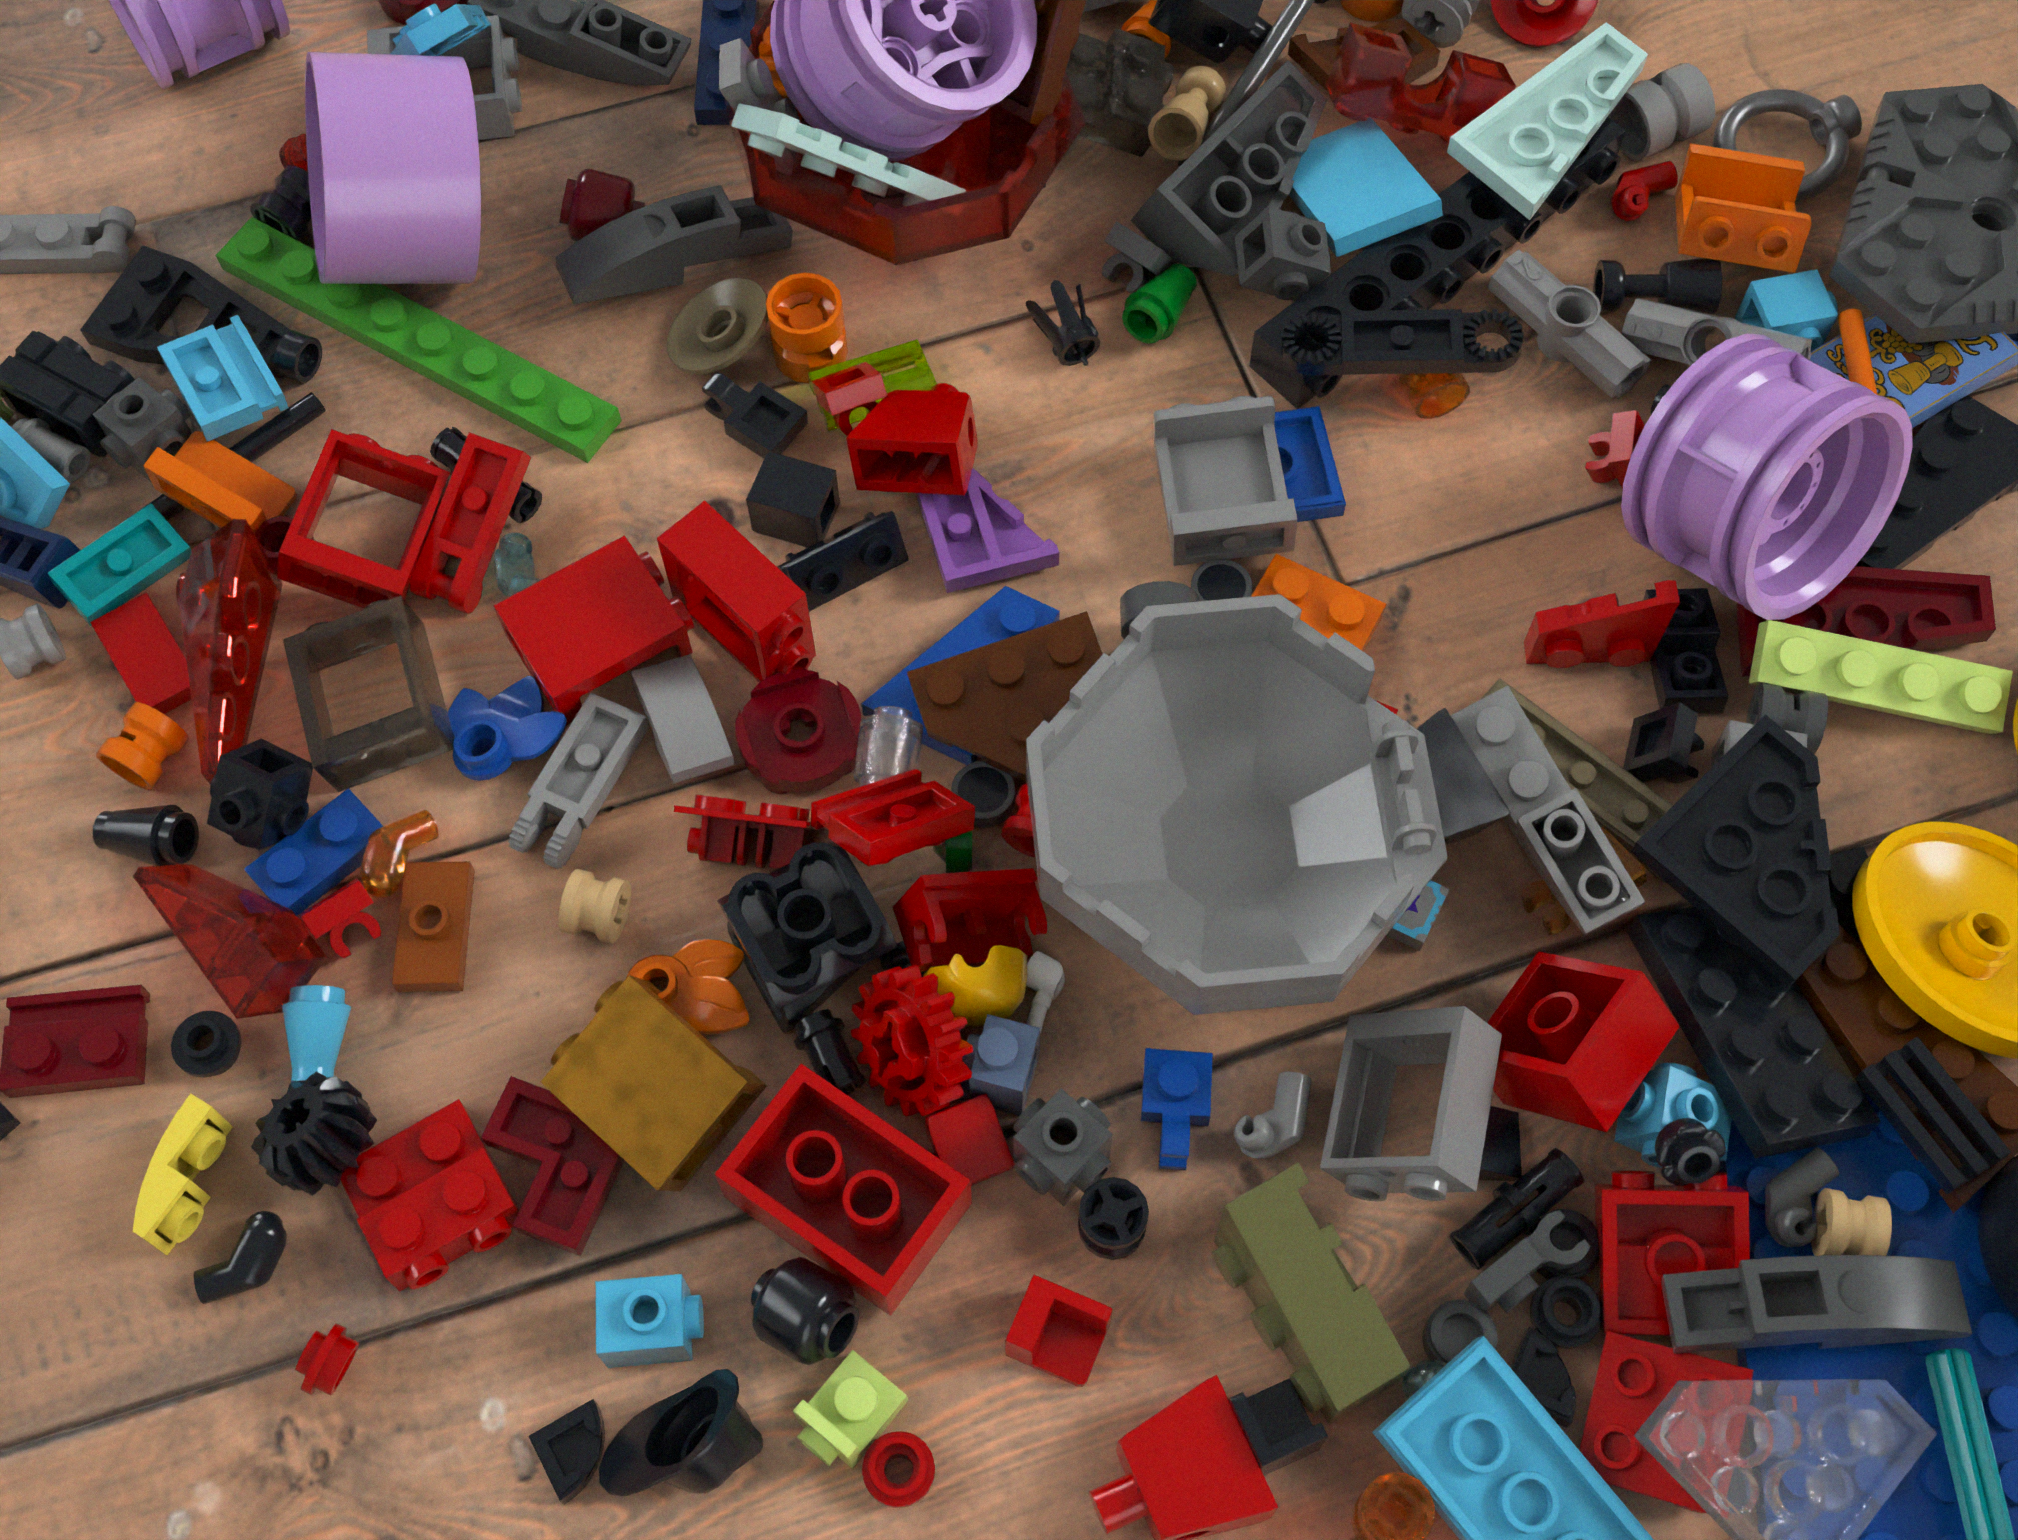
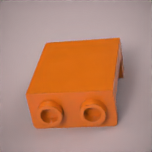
[1675,143,1812,273]

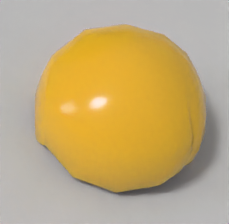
[923,945,1027,1028]

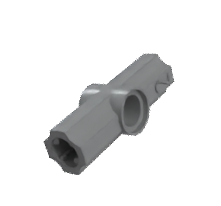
[1488,250,1651,399]
[1622,298,1812,366]

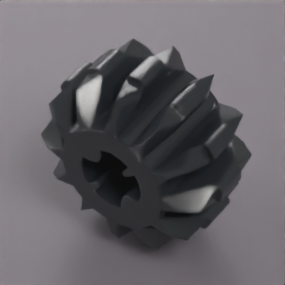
[251,1071,377,1196]

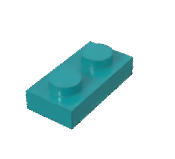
[48,503,193,626]

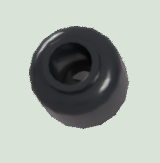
[751,1257,859,1365]

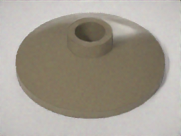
[667,278,768,375]

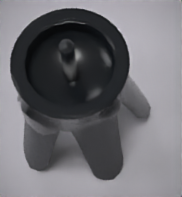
[1026,280,1100,366]

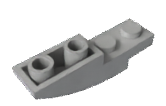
[1451,685,1645,936]

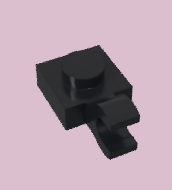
[702,372,808,459]

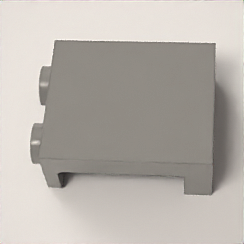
[1154,396,1297,566]

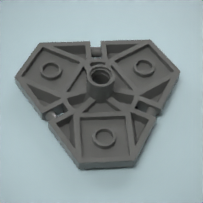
[1829,84,2018,344]

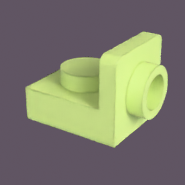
[793,1350,908,1469]

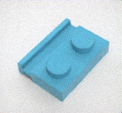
[157,315,289,442]

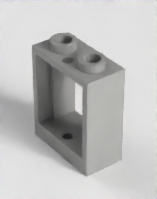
[367,15,522,140]
[1320,1006,1502,1202]

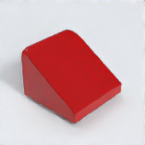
[925,1094,1015,1186]

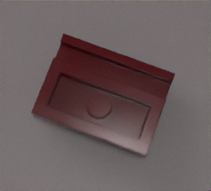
[0,984,150,1098]

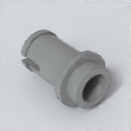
[12,418,91,482]

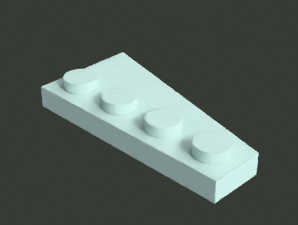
[1447,22,1648,220]
[731,103,966,217]

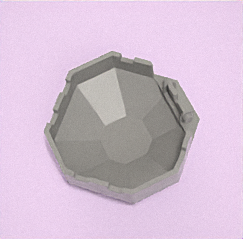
[1026,594,1448,1015]

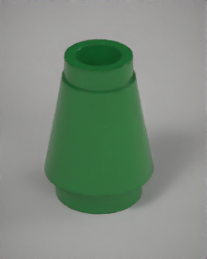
[1122,264,1197,344]

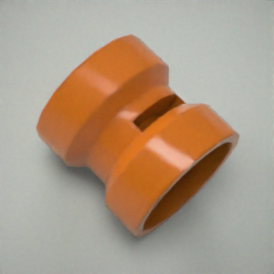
[96,702,189,790]

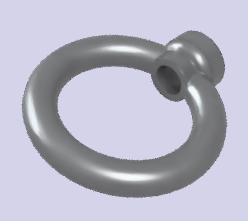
[1713,89,1862,201]

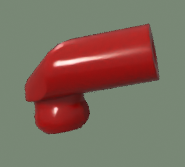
[1610,161,1678,221]

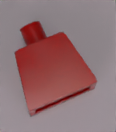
[846,383,978,496]
[1089,1375,1278,1540]

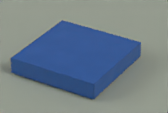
[1274,406,1346,522]

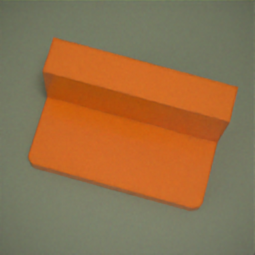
[143,431,297,547]

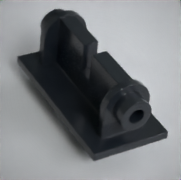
[777,511,909,612]

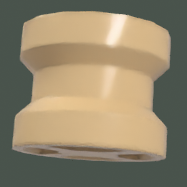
[558,869,631,943]
[1811,1188,1892,1256]

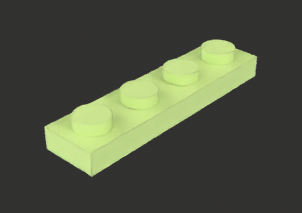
[1748,620,2013,735]

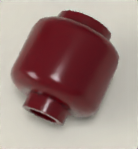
[559,169,645,242]

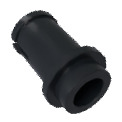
[794,1009,866,1095]

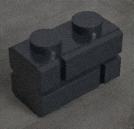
[0,331,135,457]

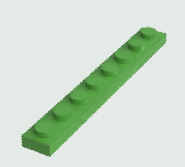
[216,217,622,463]

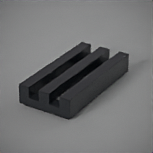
[1855,1036,2011,1195]

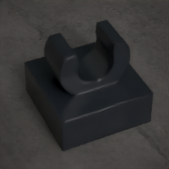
[1623,702,1705,784]

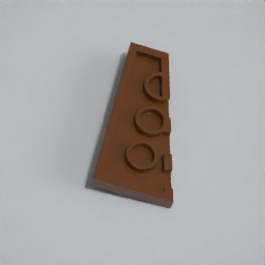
[1796,925,2018,1213]

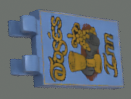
[1810,314,2018,428]

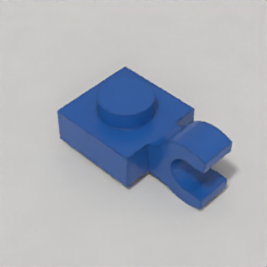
[1141,1048,1213,1170]

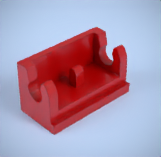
[893,868,1047,972]

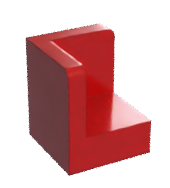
[1005,1274,1113,1387]

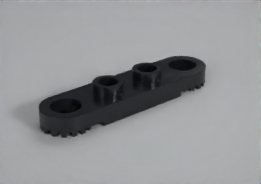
[1281,309,1524,375]

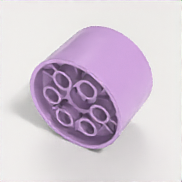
[305,52,481,284]

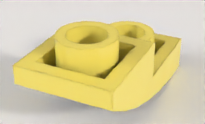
[133,1093,233,1255]

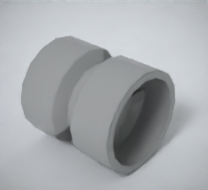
[1608,63,1715,160]

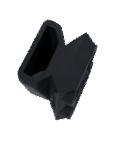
[717,841,897,1033]

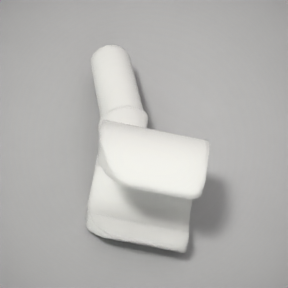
[1026,951,1065,1033]

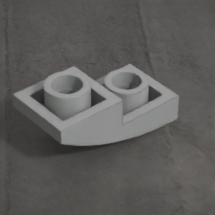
[631,654,734,783]

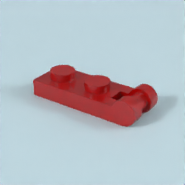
[410,432,531,614]

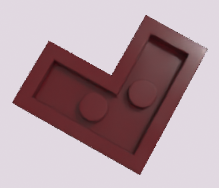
[481,1076,625,1256]

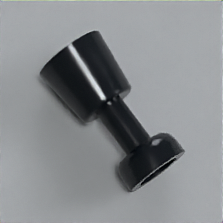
[1593,258,1722,314]

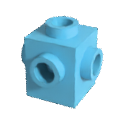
[1614,1063,1732,1168]

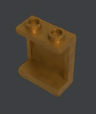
[541,975,767,1192]

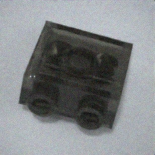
[1049,28,1174,157]

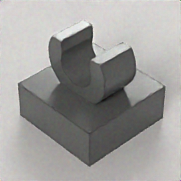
[1102,221,1177,294]

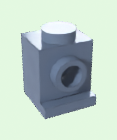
[958,1014,1040,1116]

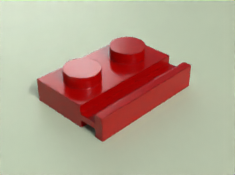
[810,769,976,867]

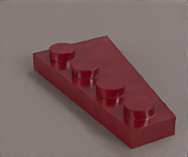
[1737,566,1996,677]

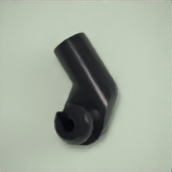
[193,1211,287,1304]

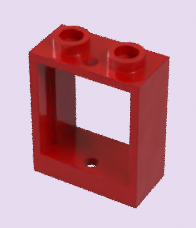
[277,429,450,620]
[657,500,816,682]

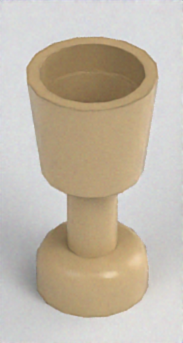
[1148,66,1226,161]

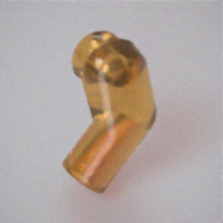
[360,810,439,898]

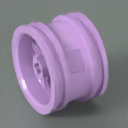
[770,0,1037,161]

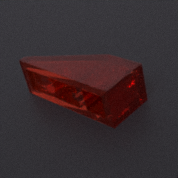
[133,864,327,1019]

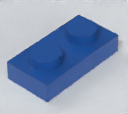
[244,788,393,922]

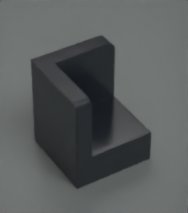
[746,452,840,548]
[1228,1378,1328,1476]

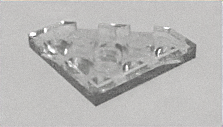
[1634,1379,1937,1540]

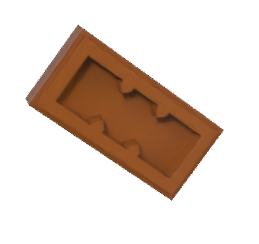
[392,861,475,992]

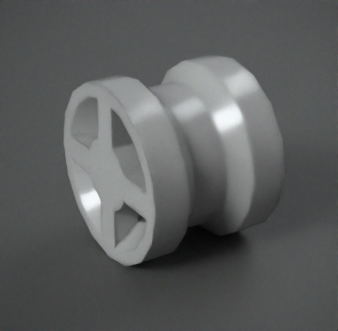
[0,603,66,680]

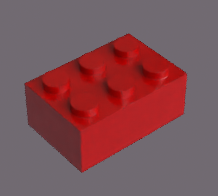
[714,1063,972,1316]

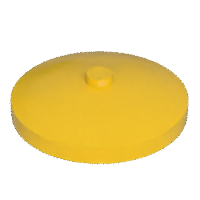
[1852,822,2018,1059]

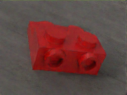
[340,1099,519,1292]
[1595,1170,1750,1335]

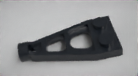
[80,245,322,383]

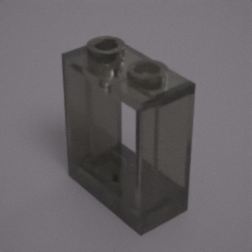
[283,596,454,792]

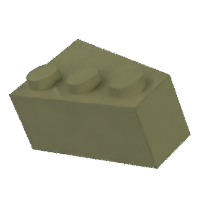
[1212,1162,1411,1425]

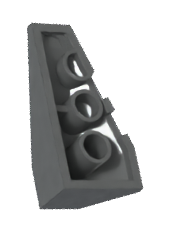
[1130,60,1327,276]

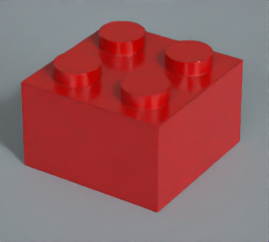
[1487,951,1680,1132]

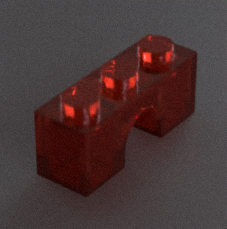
[1326,23,1516,143]

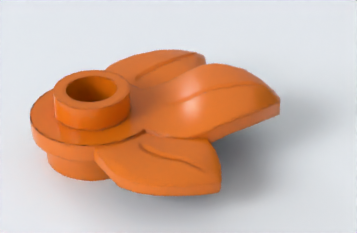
[626,939,750,1034]

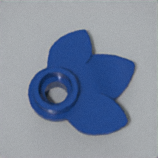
[447,676,567,781]

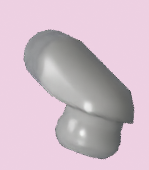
[1234,1071,1312,1159]

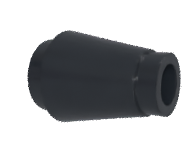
[93,805,199,869]

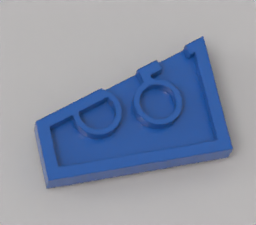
[861,586,1060,765]

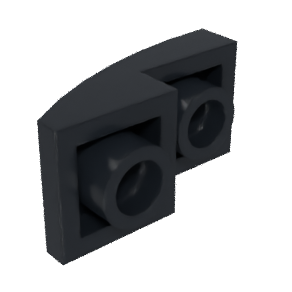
[1644,588,1729,713]

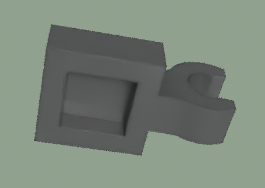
[1464,1210,1590,1314]

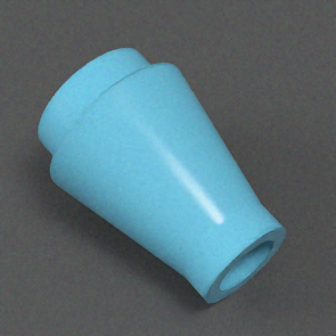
[282,985,351,1084]

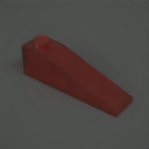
[176,519,283,785]

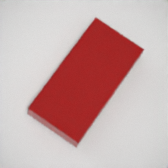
[90,592,206,714]

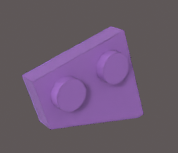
[916,468,1059,593]

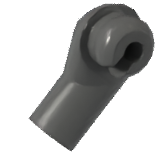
[1765,1147,1839,1247]

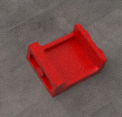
[494,535,694,726]

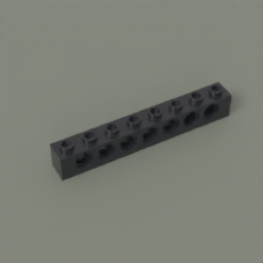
[1249,117,1626,409]

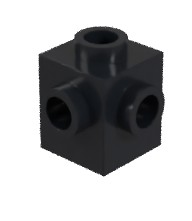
[207,738,314,850]

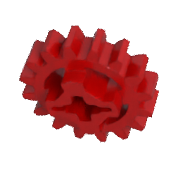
[851,965,973,1116]

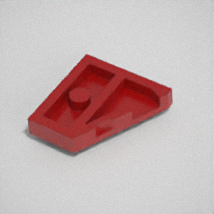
[1524,580,1680,668]

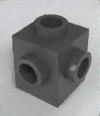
[1235,206,1331,301]
[93,377,192,483]
[1013,1088,1113,1206]

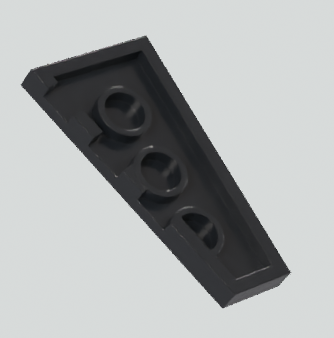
[1856,395,2018,569]

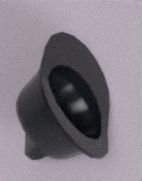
[599,1369,764,1497]

